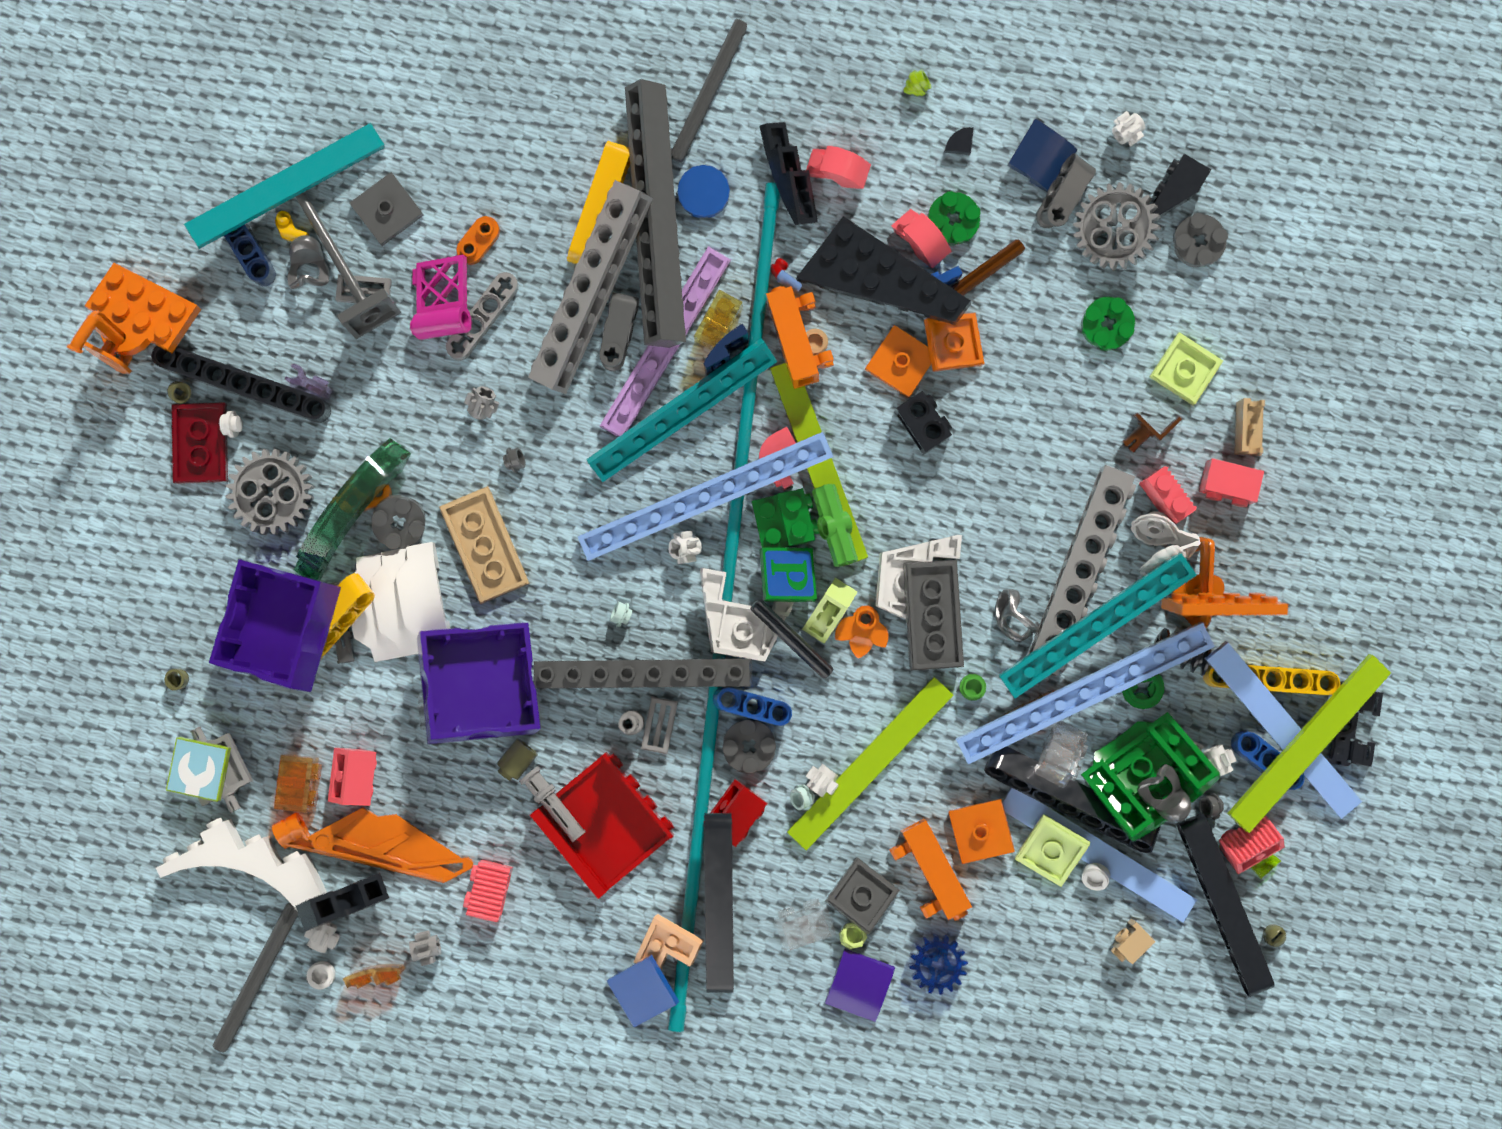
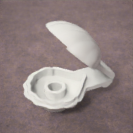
[1131,511,1200,576]

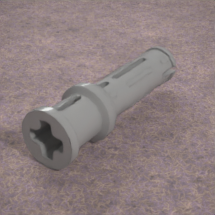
[619,711,644,735]
[519,767,586,843]

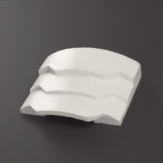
[351,542,451,662]

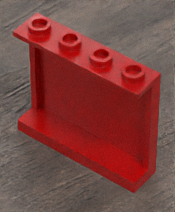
[530,752,675,899]

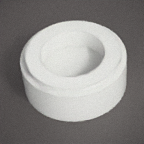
[1082,863,1110,891]
[307,961,335,990]

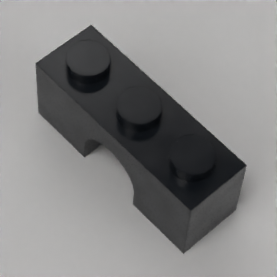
[295,873,389,932]

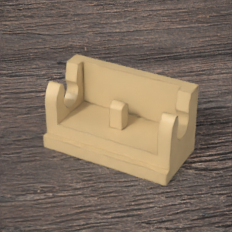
[1234,398,1265,456]

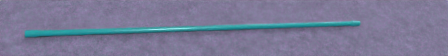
[668,182,780,1032]

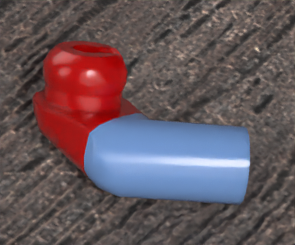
[770,258,802,295]

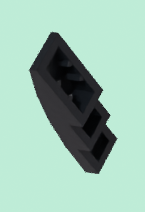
[759,122,818,225]

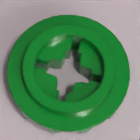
[1122,674,1164,709]

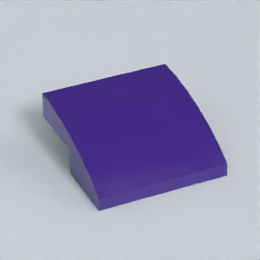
[825,948,895,1022]

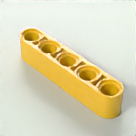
[567,141,630,264]
[320,573,375,660]
[1203,665,1341,695]

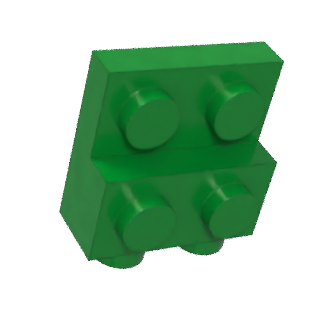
[751,488,819,548]

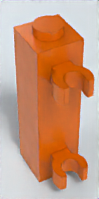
[766,286,834,389]
[889,818,972,921]

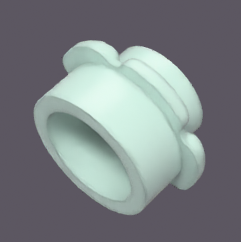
[610,601,632,627]
[790,784,815,810]

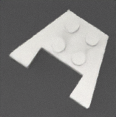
[875,535,962,620]
[700,568,794,661]

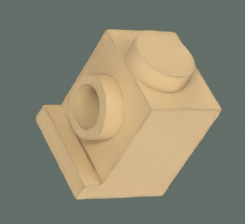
[1110,919,1156,965]

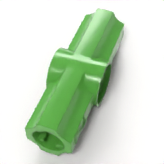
[812,484,858,567]

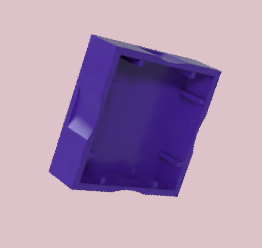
[209,559,341,692]
[417,622,541,745]

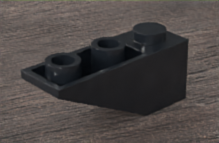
[1148,153,1212,217]

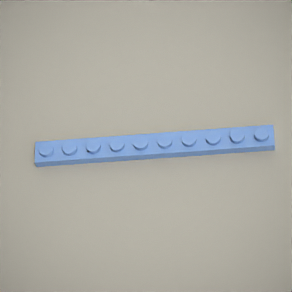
[578,432,834,561]
[956,622,1215,764]

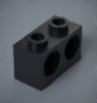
[894,391,952,455]

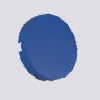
[677,165,730,218]

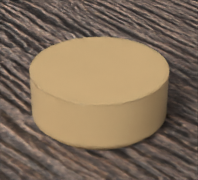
[806,329,828,356]

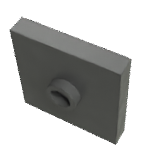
[349,172,424,246]
[825,857,900,934]

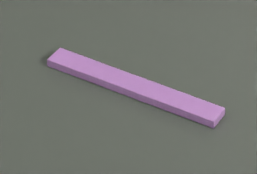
[600,246,731,437]

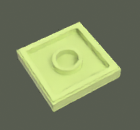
[1149,332,1223,406]
[1015,814,1090,887]

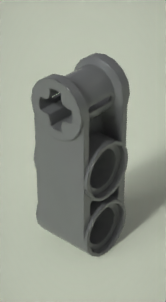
[1036,153,1096,228]
[599,292,639,371]

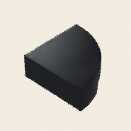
[944,127,974,155]

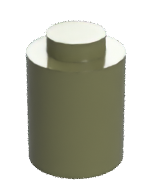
[497,738,538,781]

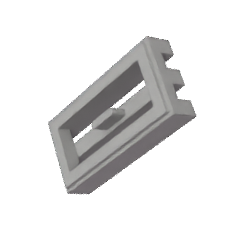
[336,274,392,304]
[641,696,678,754]

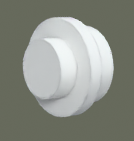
[219,411,243,438]

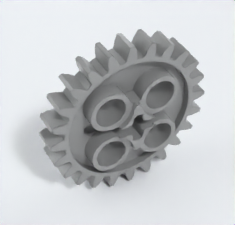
[1073,182,1161,270]
[226,449,315,535]

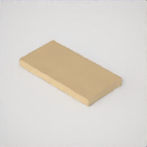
[439,486,530,604]

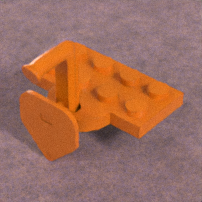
[66,263,201,374]
[1161,537,1288,628]

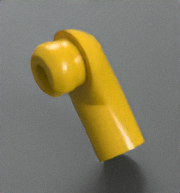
[275,211,309,241]

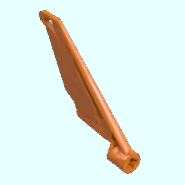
[272,807,473,883]

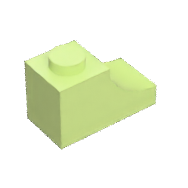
[802,578,857,644]

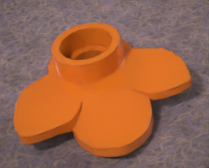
[835,606,889,658]

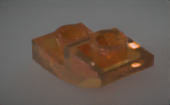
[343,964,405,989]

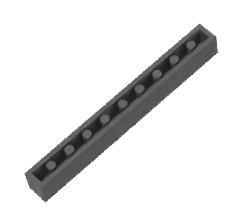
[625,79,686,348]

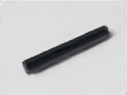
[750,599,834,679]

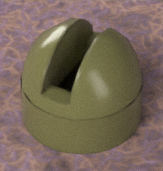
[167,381,191,404]
[164,668,189,690]
[1263,924,1286,947]

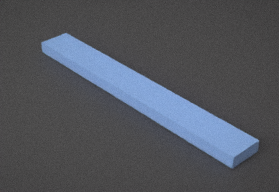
[1205,641,1362,819]
[1002,787,1197,922]

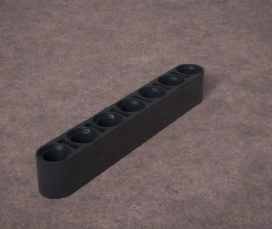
[151,346,331,423]
[984,746,1161,853]
[704,813,734,993]
[1176,813,1275,997]

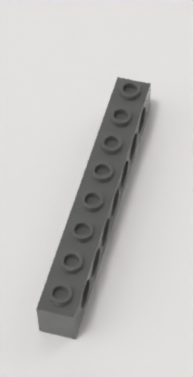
[534,659,752,689]

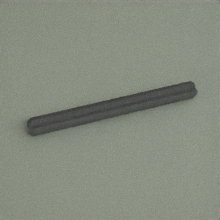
[671,19,747,163]
[213,903,298,1052]

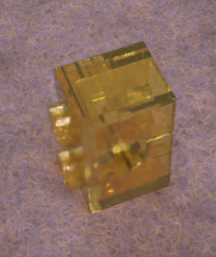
[694,290,743,350]

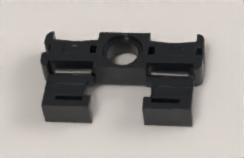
[1327,681,1383,767]

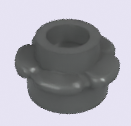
[503,448,526,473]
[1199,793,1224,820]

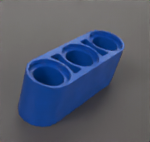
[713,687,792,726]
[1231,731,1305,790]

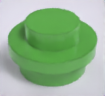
[959,674,986,701]

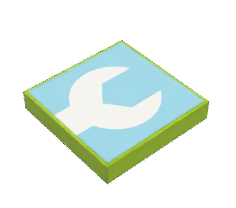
[166,737,231,802]

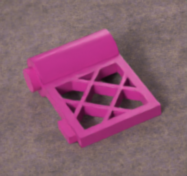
[410,255,472,340]

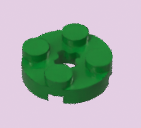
[927,191,981,246]
[1081,297,1135,350]

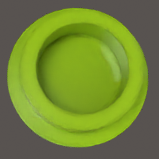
[903,69,932,96]

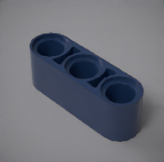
[224,223,276,287]

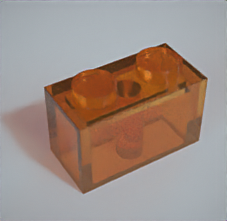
[274,754,322,813]

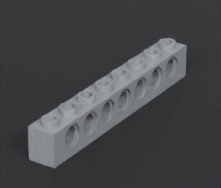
[528,180,653,394]
[1028,465,1136,676]

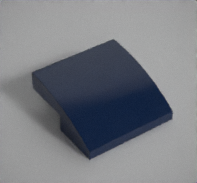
[1007,119,1078,193]
[703,323,749,375]

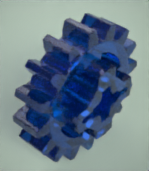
[908,934,968,995]

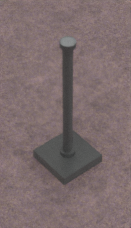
[296,192,402,339]

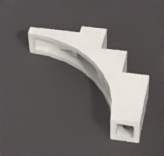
[156,818,327,911]

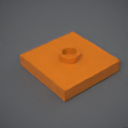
[924,313,985,372]
[865,325,931,399]
[949,798,1015,864]

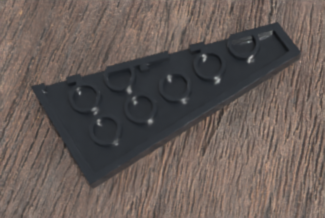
[796,216,971,325]

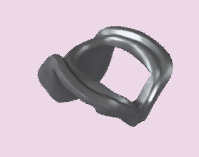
[287,235,330,289]
[995,589,1039,642]
[1137,764,1191,822]

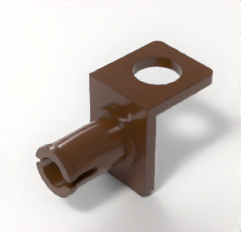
[1122,413,1182,453]

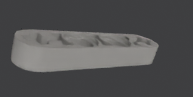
[446,272,519,360]

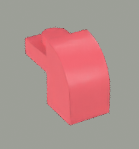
[806,146,871,189]
[891,209,952,269]
[759,427,796,491]

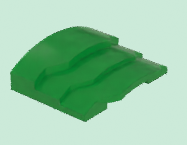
[1081,712,1220,842]

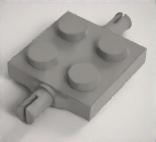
[190,726,253,813]

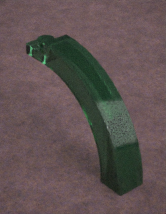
[293,438,411,581]

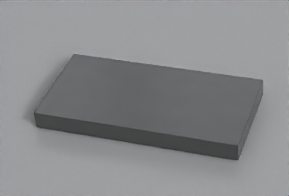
[903,560,964,670]

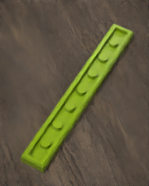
[770,363,868,567]
[1227,654,1391,833]
[787,677,954,851]

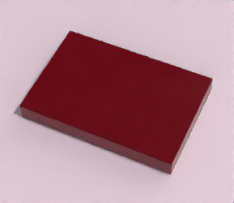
[172,402,228,484]

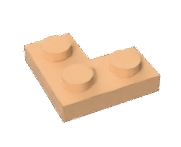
[634,914,704,969]

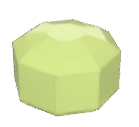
[839,923,867,950]

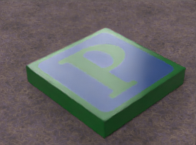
[759,547,817,602]

